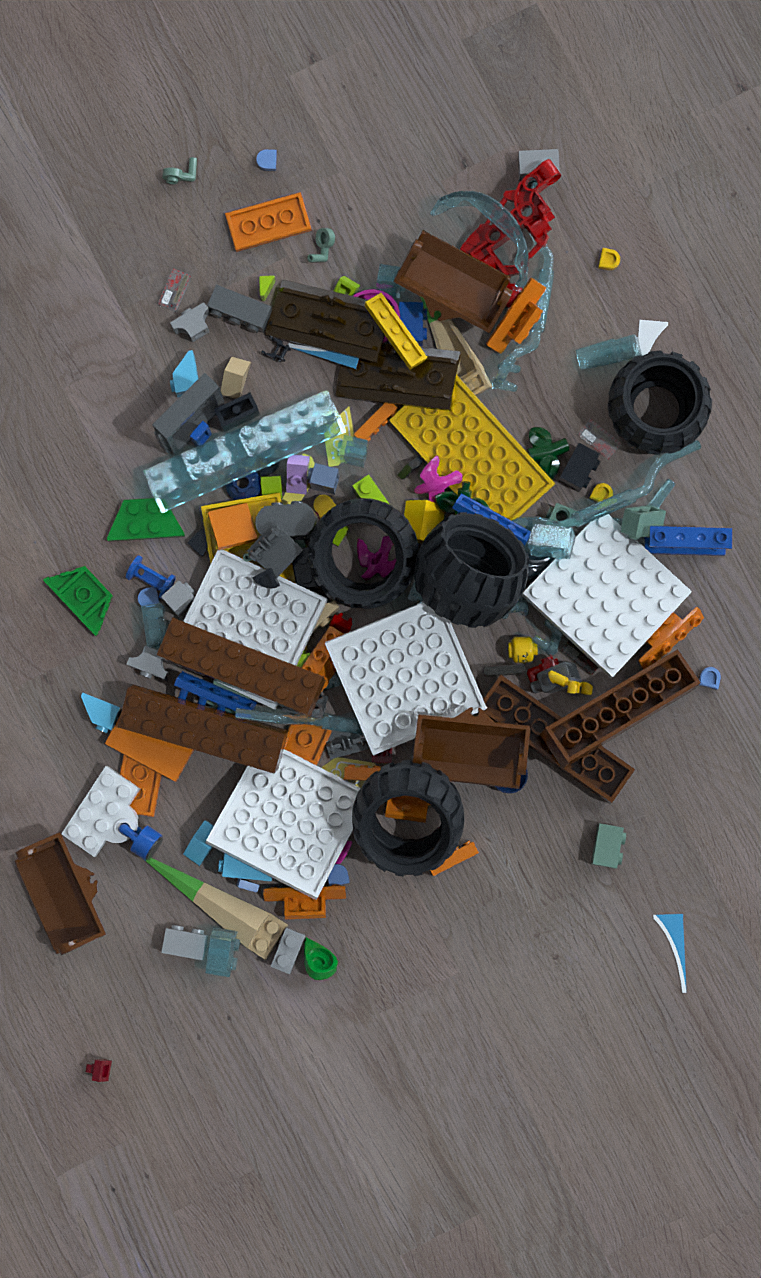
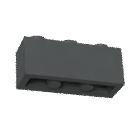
[207,284,272,333]

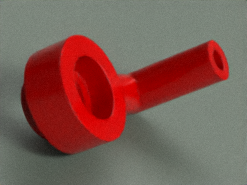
[527,656,559,684]

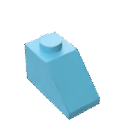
[170,350,199,397]
[81,693,122,733]
[183,820,214,866]

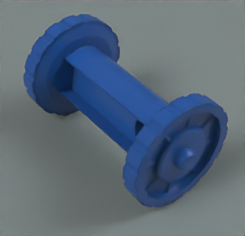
[125,555,176,599]

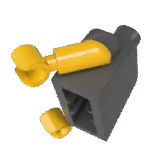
[531,662,593,695]

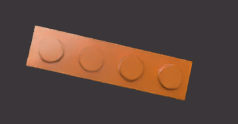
[354,403,398,445]
[344,764,381,781]
[430,841,479,876]

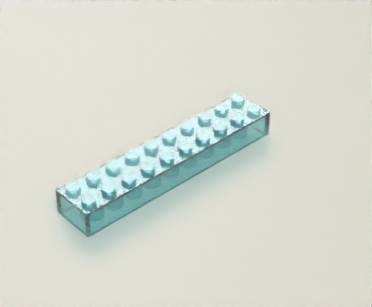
[143,390,346,513]

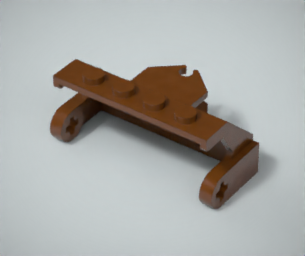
[393,230,513,333]
[413,707,530,789]
[14,832,106,955]

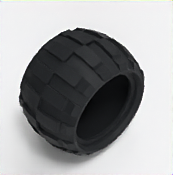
[607,350,712,455]

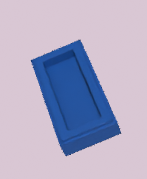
[190,421,212,448]

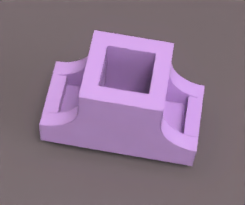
[286,454,310,494]

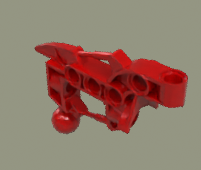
[460,159,562,308]

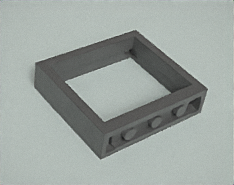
[152,373,225,456]

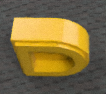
[598,248,620,271]
[589,483,613,507]
[313,495,336,519]

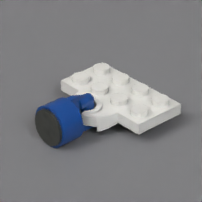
[62,766,163,861]

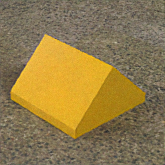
[404,500,445,544]

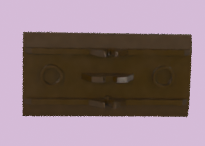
[265,280,395,363]
[336,343,461,411]

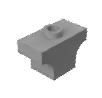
[170,302,210,342]
[127,646,169,681]

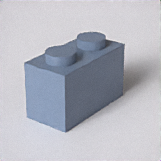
[307,463,340,495]

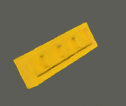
[364,292,427,370]

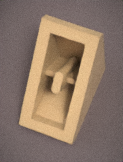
[221,357,251,399]

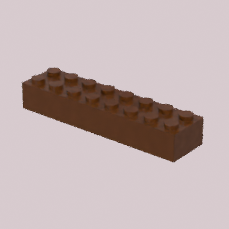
[157,617,326,718]
[540,649,701,769]
[483,675,635,804]
[118,684,289,774]

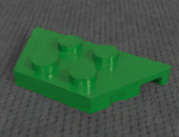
[107,497,185,542]
[43,566,113,637]

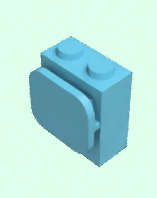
[218,851,272,881]

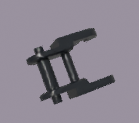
[261,336,291,362]

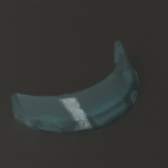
[430,191,529,291]

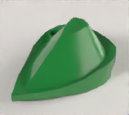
[304,937,338,980]

